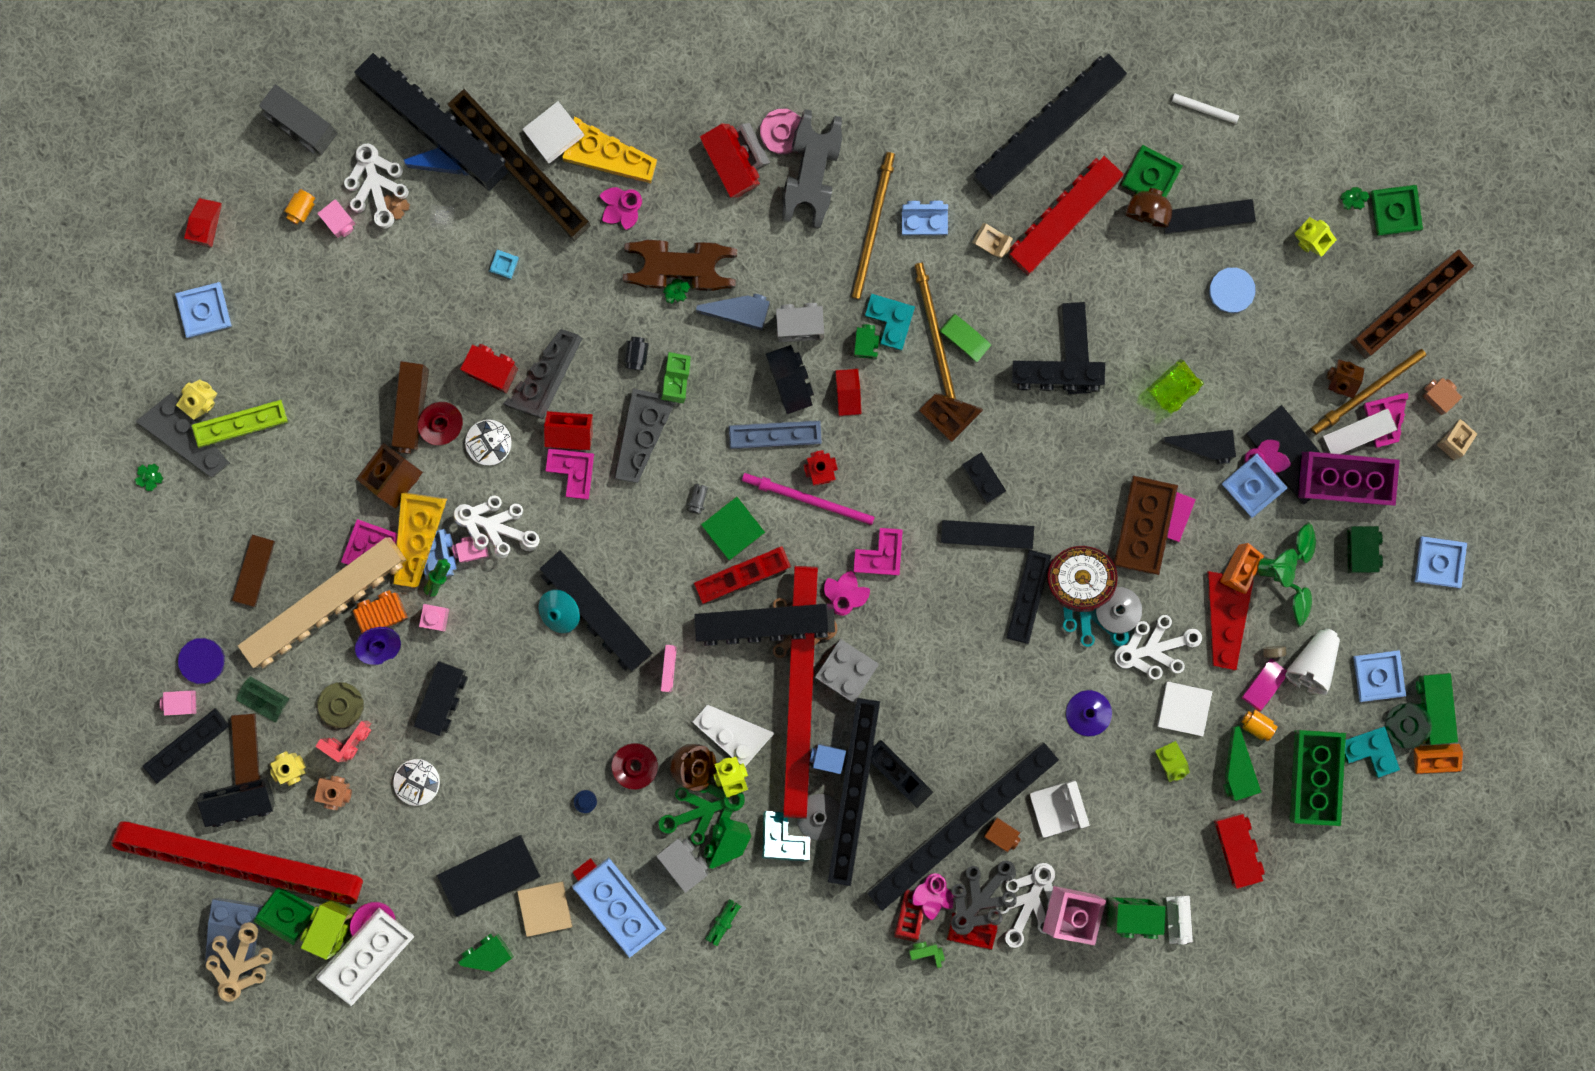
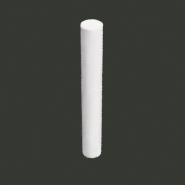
[1172,93,1239,124]

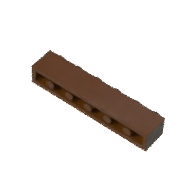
[1350,249,1474,359]

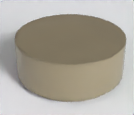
[1263,646,1287,658]

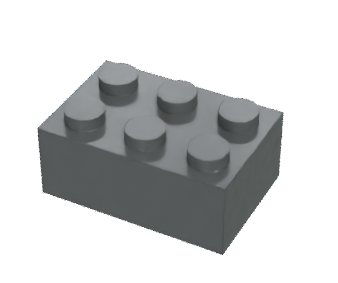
[259,84,338,155]

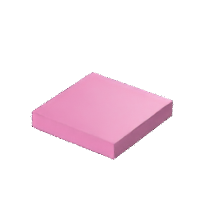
[661,645,677,692]

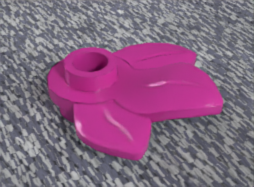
[600,187,642,230]
[1245,440,1291,474]
[824,571,870,616]
[912,873,953,920]

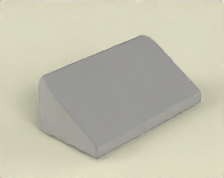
[735,123,770,170]

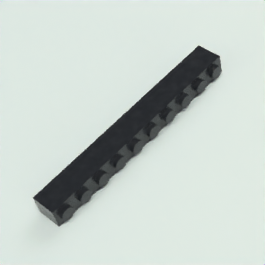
[866,742,1059,911]

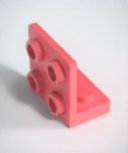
[315,721,372,762]

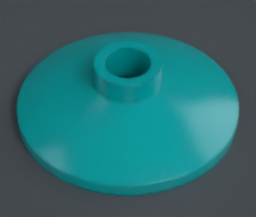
[539,590,580,633]

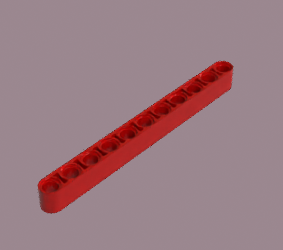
[784,566,818,819]
[111,821,363,905]

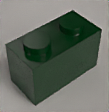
[1347,526,1383,573]

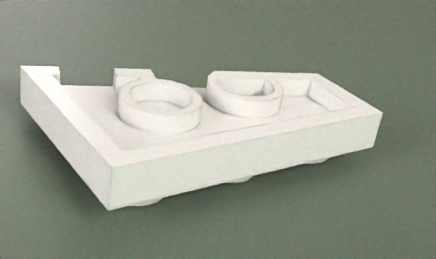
[693,705,774,766]

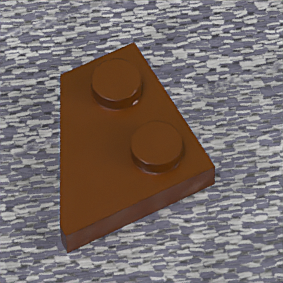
[919,393,983,442]

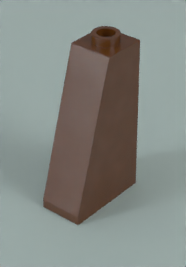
[392,361,429,454]

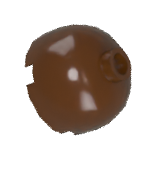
[1125,188,1172,228]
[670,744,717,791]

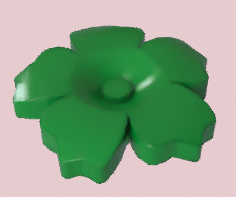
[1340,187,1369,210]
[663,279,690,304]
[135,464,164,491]

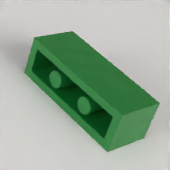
[1416,673,1458,745]

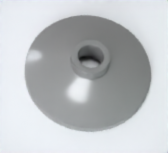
[1096,587,1142,633]
[797,794,840,840]

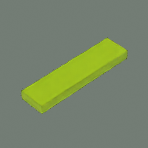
[191,400,288,448]

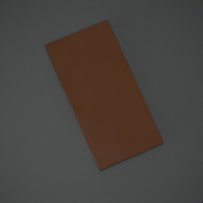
[1114,476,1178,575]

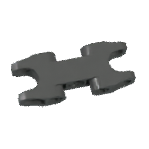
[782,109,842,229]

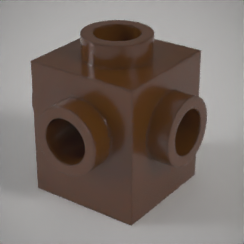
[1326,359,1365,399]

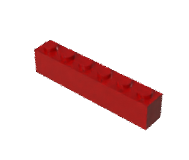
[1008,156,1124,276]

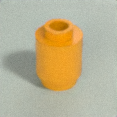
[284,189,316,225]
[1241,709,1278,742]

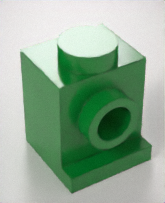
[854,324,879,359]

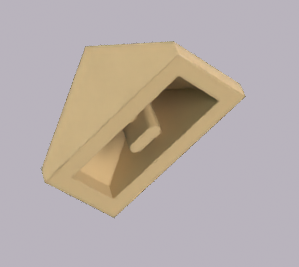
[1437,419,1477,460]

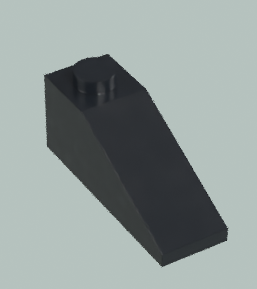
[1161,430,1236,465]
[871,740,933,808]

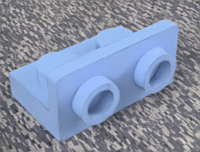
[902,201,948,235]
[424,529,457,580]

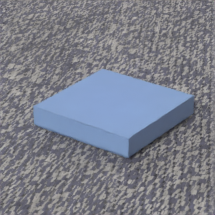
[175,282,232,338]
[1222,454,1287,518]
[1414,536,1467,588]
[1353,650,1406,702]

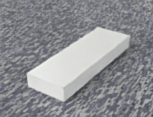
[1323,409,1397,454]

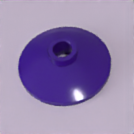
[355,627,401,665]
[1066,690,1112,736]

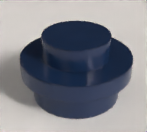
[574,790,597,813]

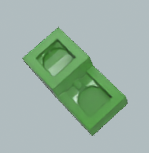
[940,314,991,362]
[661,352,691,404]

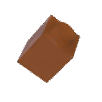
[983,817,1021,852]

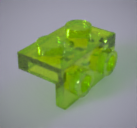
[1147,359,1204,414]

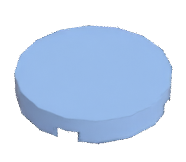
[1209,268,1255,313]

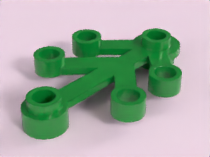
[659,781,745,845]

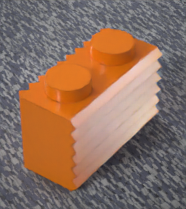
[352,590,408,633]

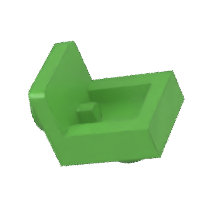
[909,941,945,968]

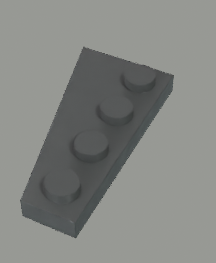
[503,329,583,419]
[615,388,676,483]
[136,392,230,478]

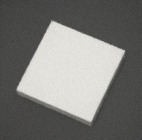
[523,101,585,163]
[1157,682,1213,736]

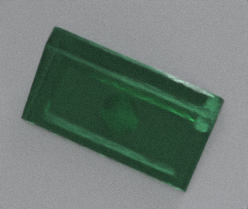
[236,676,290,723]

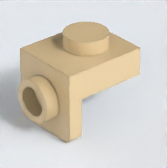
[972,223,1013,258]

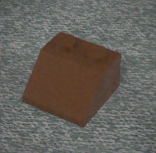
[356,443,423,509]

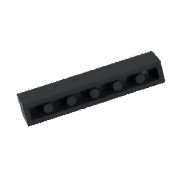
[539,550,654,672]
[694,604,835,646]

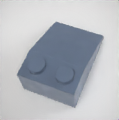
[205,898,263,974]

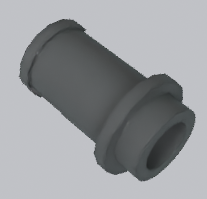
[687,484,709,514]

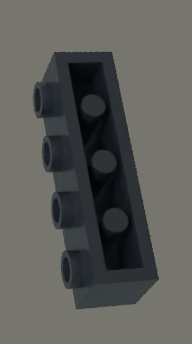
[1012,360,1105,392]

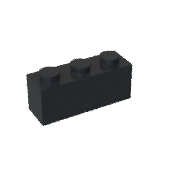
[414,661,468,736]
[197,777,275,827]

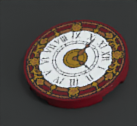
[1048,546,1118,612]

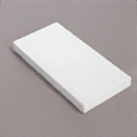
[316,908,414,1006]

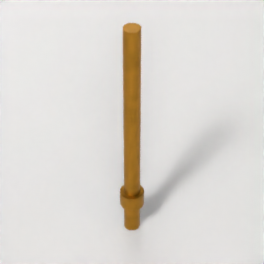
[1311,349,1427,435]

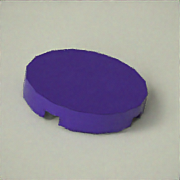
[178,638,225,684]

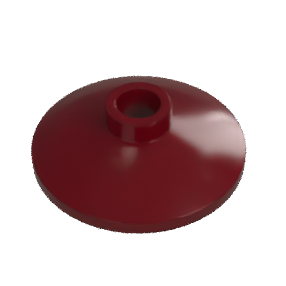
[418,402,463,445]
[612,743,658,790]

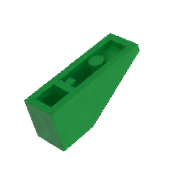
[1223,726,1262,801]

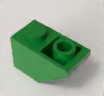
[704,817,752,869]
[458,934,514,972]

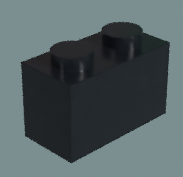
[961,452,1006,505]

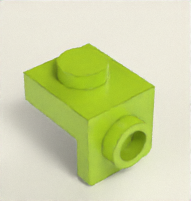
[1155,741,1190,782]

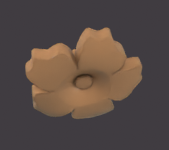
[384,192,410,220]

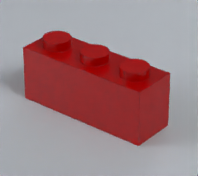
[700,123,760,198]
[1214,813,1265,889]

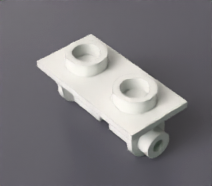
[1166,896,1193,944]

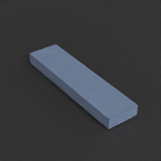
[729,421,822,449]

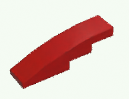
[694,546,791,604]

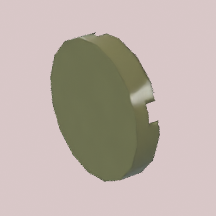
[317,682,364,728]

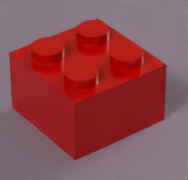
[460,344,518,394]

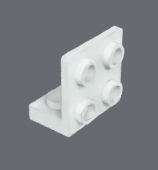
[1030,780,1090,837]

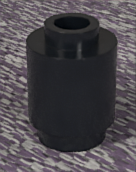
[624,337,649,370]

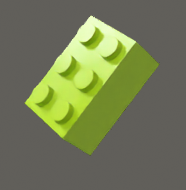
[300,900,356,960]

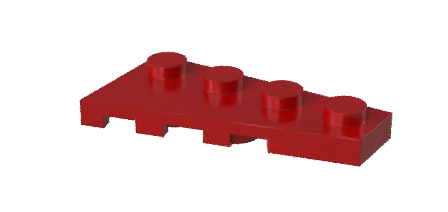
[1207,571,1254,670]

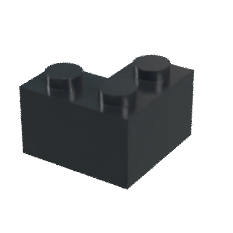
[766,345,814,414]

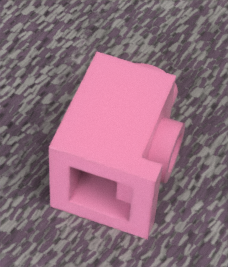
[452,533,489,563]

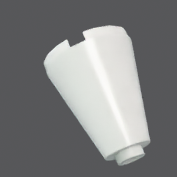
[1285,629,1340,695]

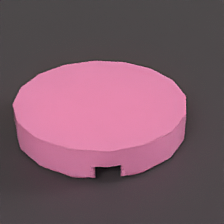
[760,109,801,154]

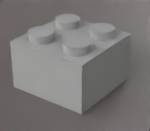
[776,303,824,342]
[815,639,879,703]
[657,836,709,893]

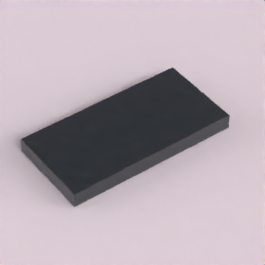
[1246,405,1321,505]
[437,835,541,917]

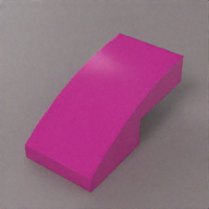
[1241,658,1287,712]

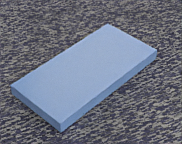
[572,857,666,958]

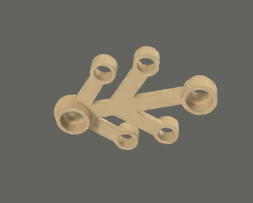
[206,922,273,1002]

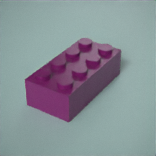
[1298,452,1400,506]

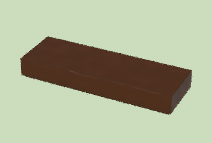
[232,534,276,607]
[231,714,260,785]

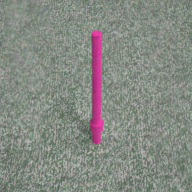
[742,473,875,525]

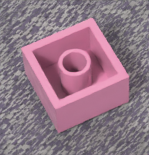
[1042,886,1106,945]

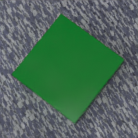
[1121,145,1183,198]
[1371,185,1423,236]
[701,497,765,561]
[254,888,315,946]

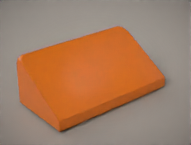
[1220,543,1264,594]
[1414,744,1463,774]

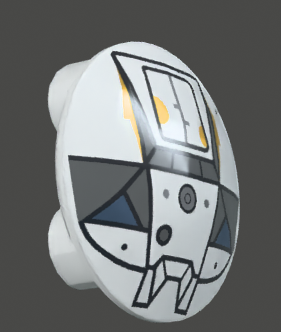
[465,420,511,465]
[393,759,440,806]

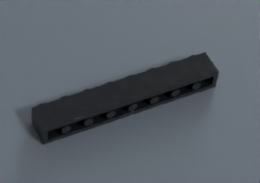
[354,53,508,192]
[973,53,1127,200]
[828,697,881,886]

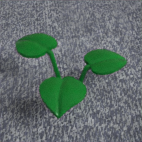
[1258,522,1316,627]

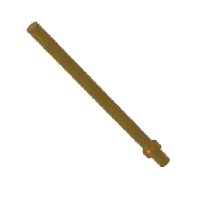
[852,152,895,300]
[915,262,956,399]

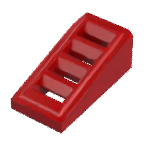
[894,890,924,942]

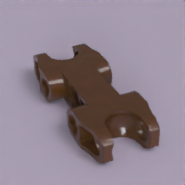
[623,240,737,291]

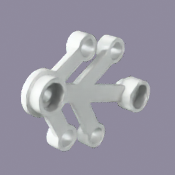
[344,144,409,228]
[453,496,540,558]
[1115,615,1202,680]
[996,863,1055,948]

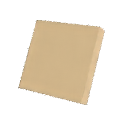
[517,881,573,937]

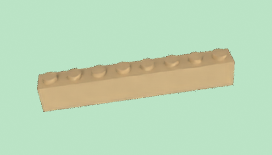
[238,538,406,669]

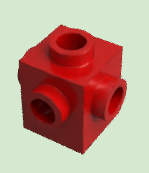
[804,450,838,487]

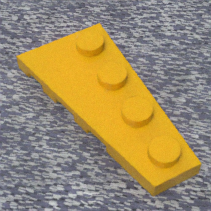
[563,116,657,183]
[394,492,447,587]

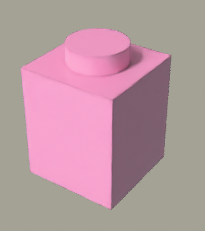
[317,199,356,238]
[419,604,449,631]
[160,691,196,715]

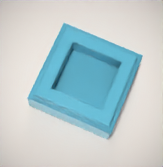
[489,250,519,279]

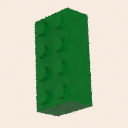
[1290,730,1346,826]
[1106,897,1166,939]

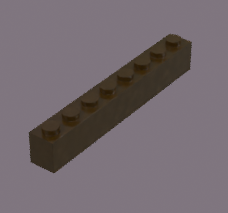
[447,89,591,241]

